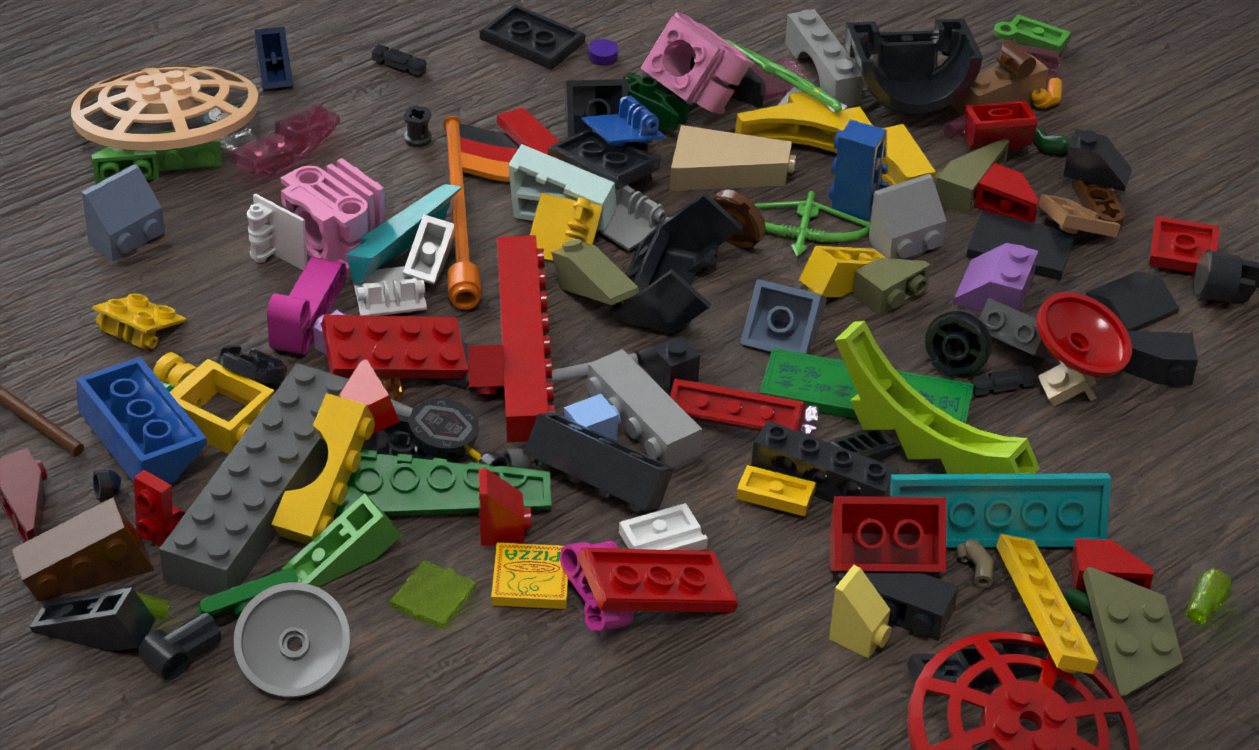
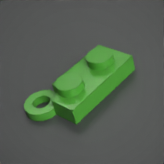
[994,14,1071,56]

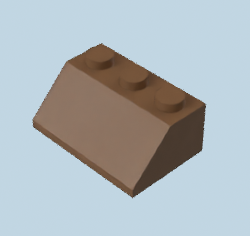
[950,53,1049,118]

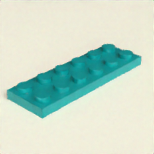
[890,473,1111,547]

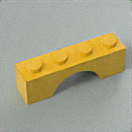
[271,393,375,545]

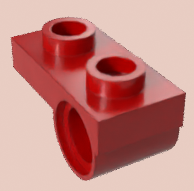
[134,470,185,547]

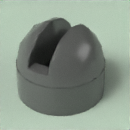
[503,448,532,469]

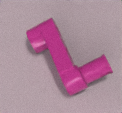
[560,541,634,631]

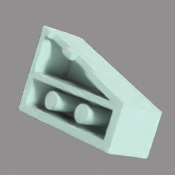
[508,144,617,231]

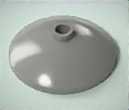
[234,582,351,698]

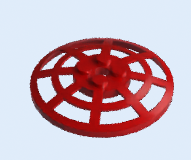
[907,632,1139,750]

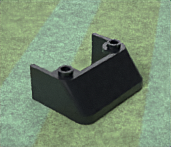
[609,192,743,333]

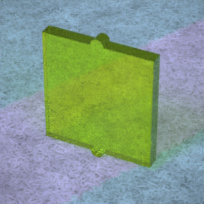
[389,560,476,629]

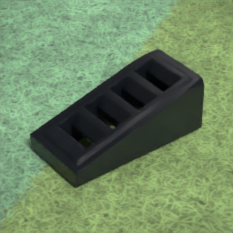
[828,430,900,462]

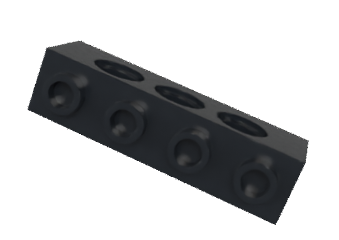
[751,420,899,504]

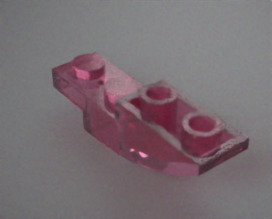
[230,105,340,176]

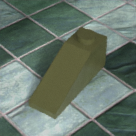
[934,139,1010,215]
[551,239,639,305]

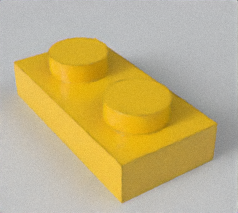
[736,465,816,516]

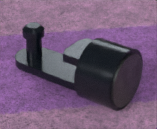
[1194,250,1259,304]

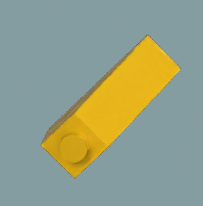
[799,246,886,298]

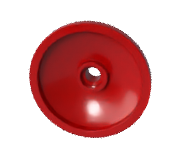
[1037,292,1132,377]

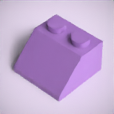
[953,243,1038,311]

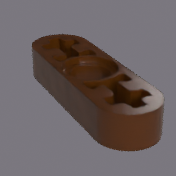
[1072,179,1125,231]

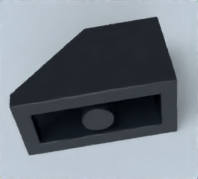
[1063,129,1132,191]
[634,336,700,396]

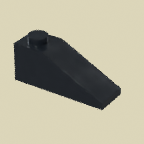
[1122,331,1198,385]
[29,587,156,651]

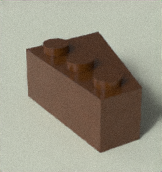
[12,498,155,601]

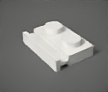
[619,503,708,551]

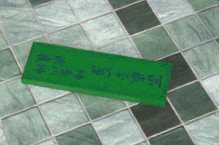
[759,348,974,423]

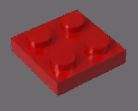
[1149,216,1220,274]

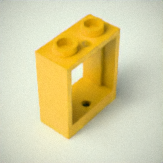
[170,359,274,454]

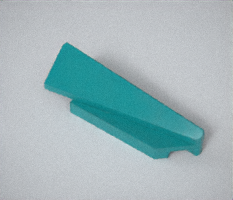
[345,184,461,285]

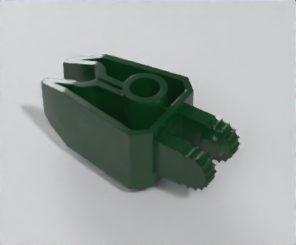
[622,72,689,131]

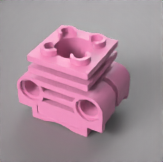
[641,12,754,114]
[281,158,386,274]

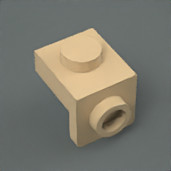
[1038,364,1097,407]

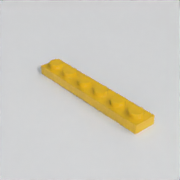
[996,534,1098,674]

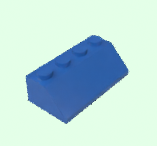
[76,357,207,484]

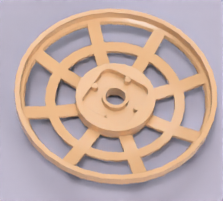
[71,65,259,151]

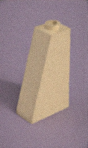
[669,125,796,191]

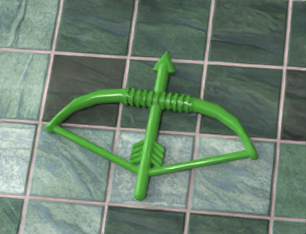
[754,191,871,256]

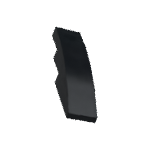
[907,632,1048,693]

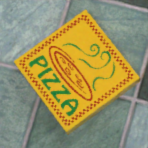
[491,543,568,609]

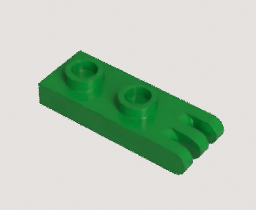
[195,567,299,618]

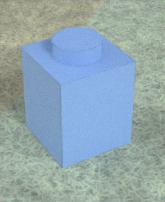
[564,394,621,441]

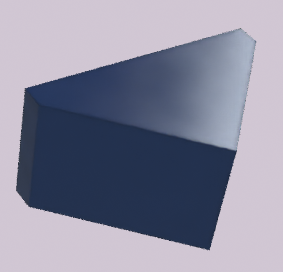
[254,26,293,90]

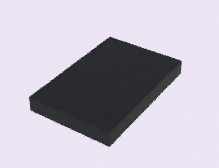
[480,4,586,70]
[547,128,660,189]
[966,211,1076,280]

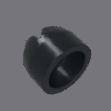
[93,469,121,499]

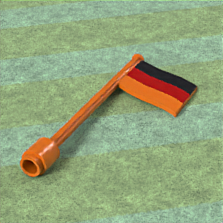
[443,116,520,310]

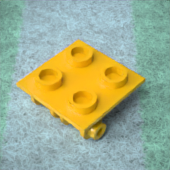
[530,193,603,261]
[92,293,187,350]

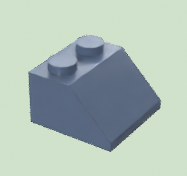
[82,164,165,261]
[740,279,827,354]

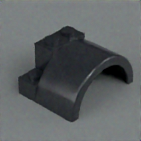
[845,19,983,114]

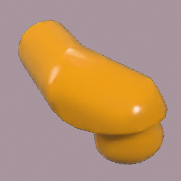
[1031,78,1063,110]

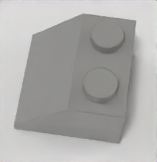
[868,174,947,259]

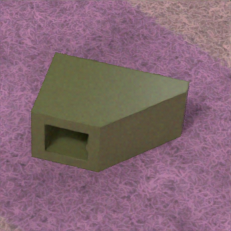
[853,258,930,316]

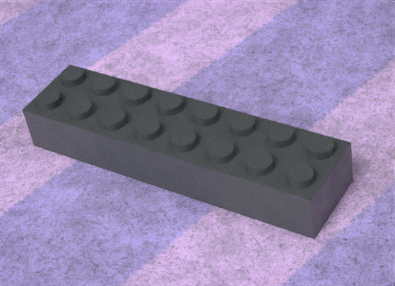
[159,363,349,596]

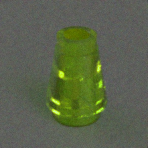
[1186,569,1232,624]

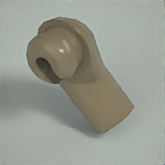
[957,539,994,588]

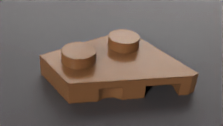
[1038,194,1121,237]

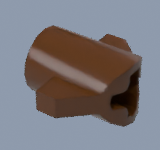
[995,40,1036,79]

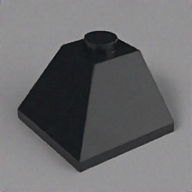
[564,79,628,138]

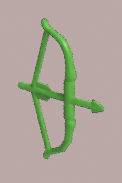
[725,39,842,112]

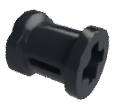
[403,106,432,147]

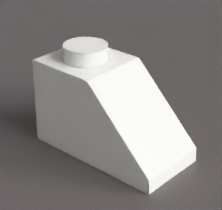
[403,214,455,284]

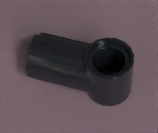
[138,612,221,680]

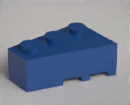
[829,119,888,222]

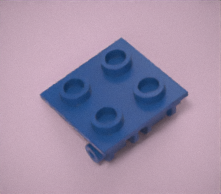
[582,96,665,146]

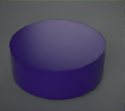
[589,39,618,65]

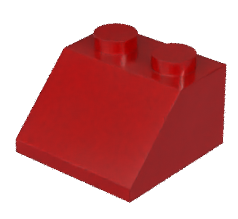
[964,100,1038,151]

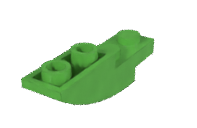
[92,130,222,184]

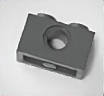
[980,298,1049,359]

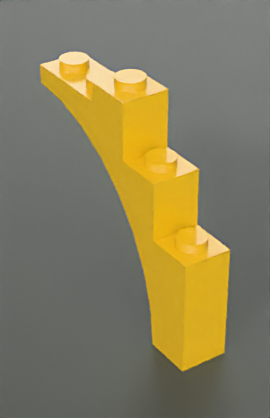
[735,89,936,186]

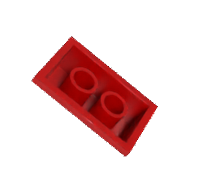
[830,496,946,572]

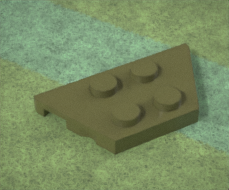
[1083,567,1183,701]

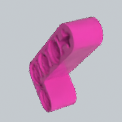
[267,257,347,356]

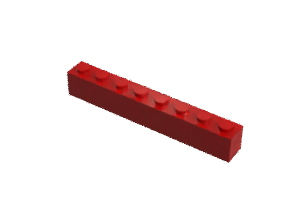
[497,235,555,442]

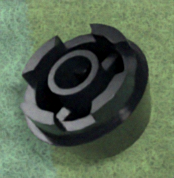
[925,311,992,376]

